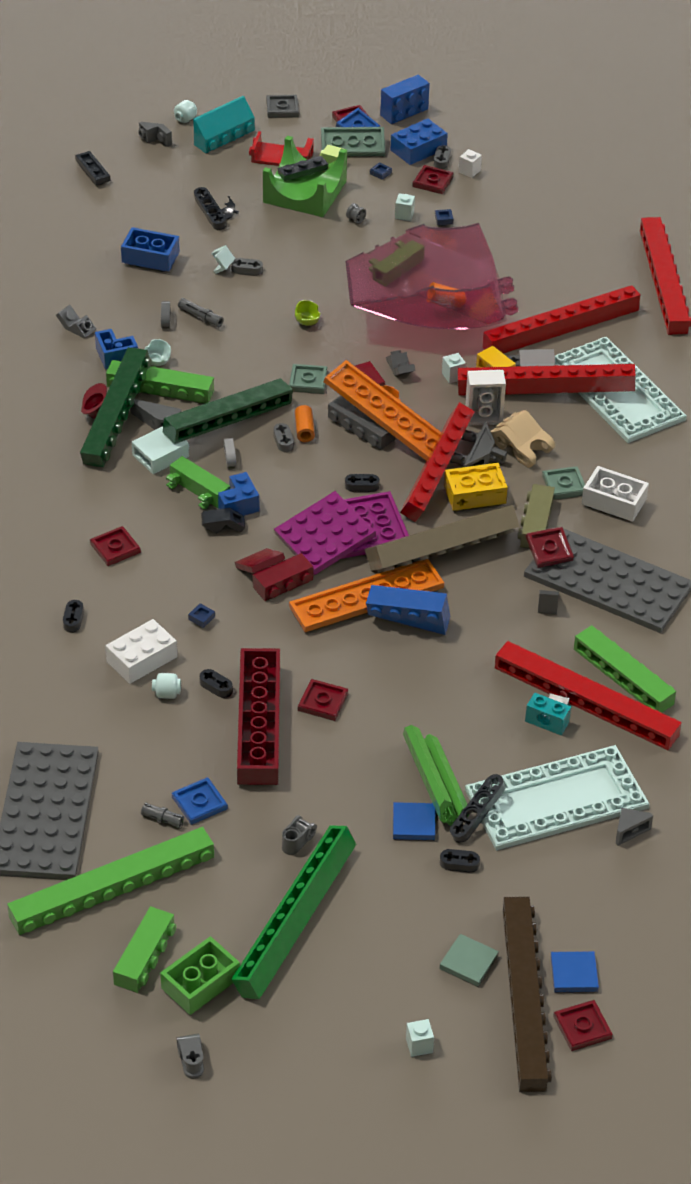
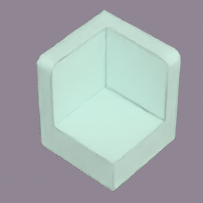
[212,245,235,274]

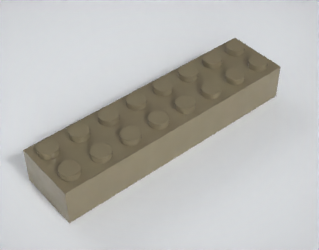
[365,505,520,573]

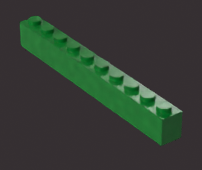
[231,825,357,999]

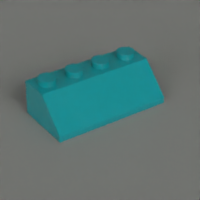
[193,96,255,153]

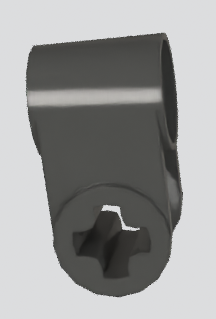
[282,815,317,855]
[176,1034,204,1079]

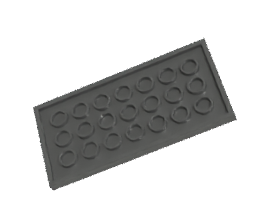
[524,528,691,633]
[0,742,99,880]

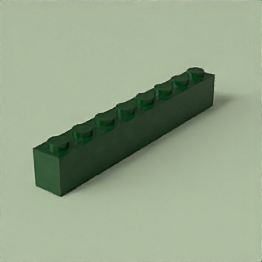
[80,347,152,468]
[163,378,293,444]

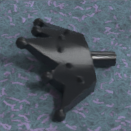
[221,196,239,220]

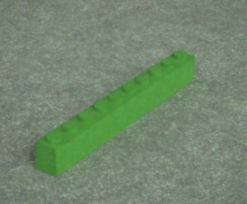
[7,827,214,935]

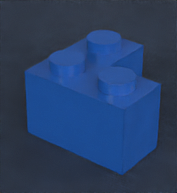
[95,329,138,370]
[218,472,260,516]

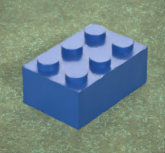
[380,74,430,124]
[390,119,448,165]
[121,227,180,272]

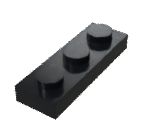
[75,151,111,185]
[278,156,328,181]

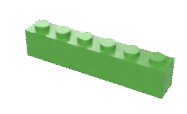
[106,360,214,403]
[574,625,676,713]

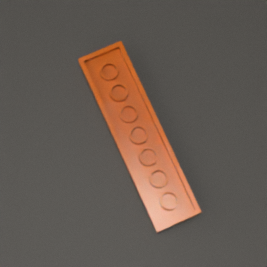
[323,360,441,461]
[289,559,444,632]

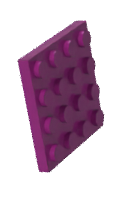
[274,491,377,575]
[341,491,409,559]

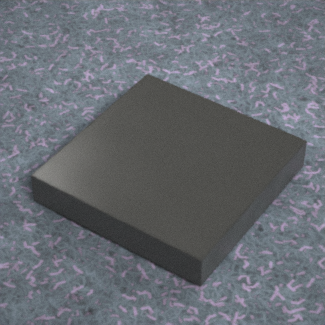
[266,95,299,118]

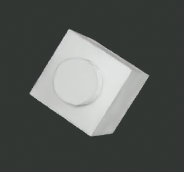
[459,149,482,178]

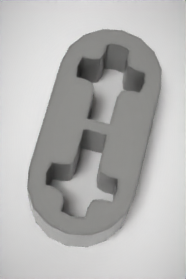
[224,438,236,467]

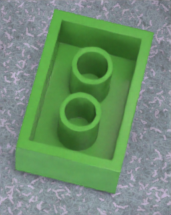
[160,936,240,1015]

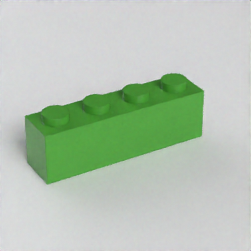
[113,906,176,993]

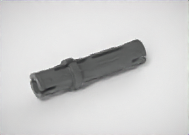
[178,298,224,327]

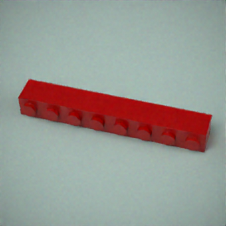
[400,402,475,522]

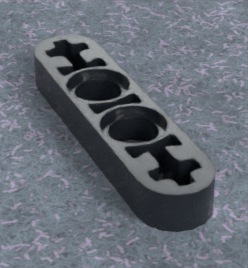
[194,187,227,230]
[450,774,506,843]

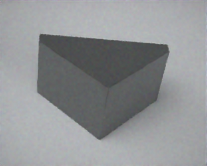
[538,590,559,614]
[616,808,653,846]

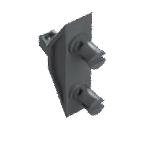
[450,421,507,467]

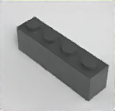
[328,396,395,450]

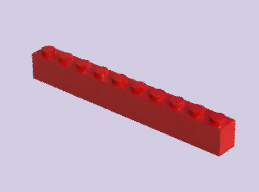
[640,217,691,335]
[482,285,641,354]
[458,364,636,395]
[495,641,682,750]

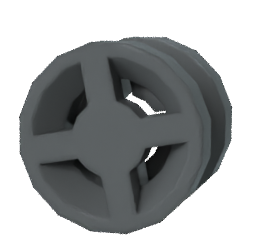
[346,203,366,224]

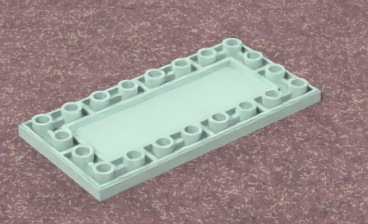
[555,337,687,443]
[465,745,649,851]

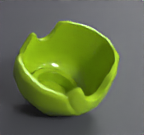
[295,300,321,326]

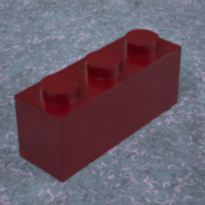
[253,553,314,601]

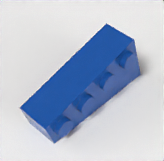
[366,585,451,635]

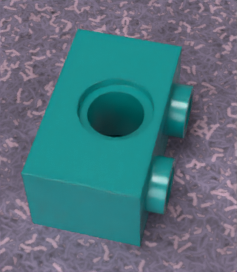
[525,693,571,736]

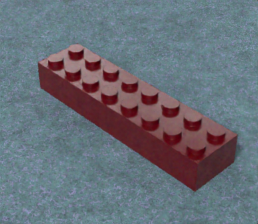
[237,648,280,785]

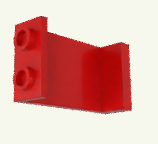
[249,131,314,166]

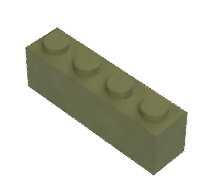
[518,484,555,549]

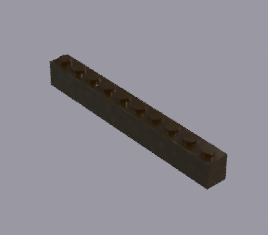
[503,897,552,1092]

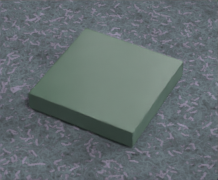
[289,364,328,394]
[542,466,585,500]
[439,934,499,986]

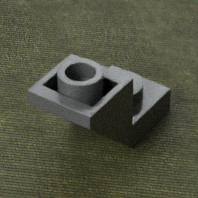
[138,122,172,147]
[56,305,97,338]
[386,350,416,376]

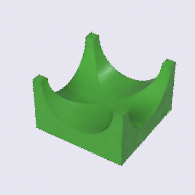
[263,136,347,217]

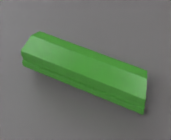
[403,725,469,826]

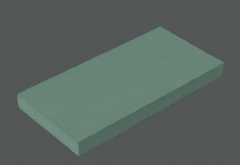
[321,127,385,156]

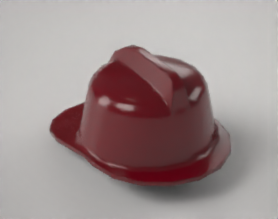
[81,383,107,419]

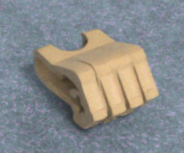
[491,410,555,468]

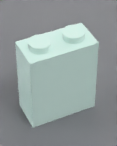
[132,426,189,474]

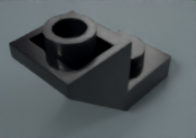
[201,508,245,534]

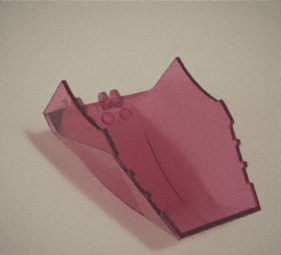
[345,223,519,330]

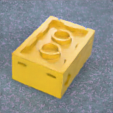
[444,463,508,511]

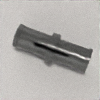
[141,802,184,828]

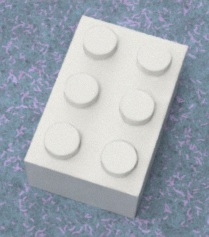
[465,370,506,426]
[582,466,649,522]
[105,619,177,684]

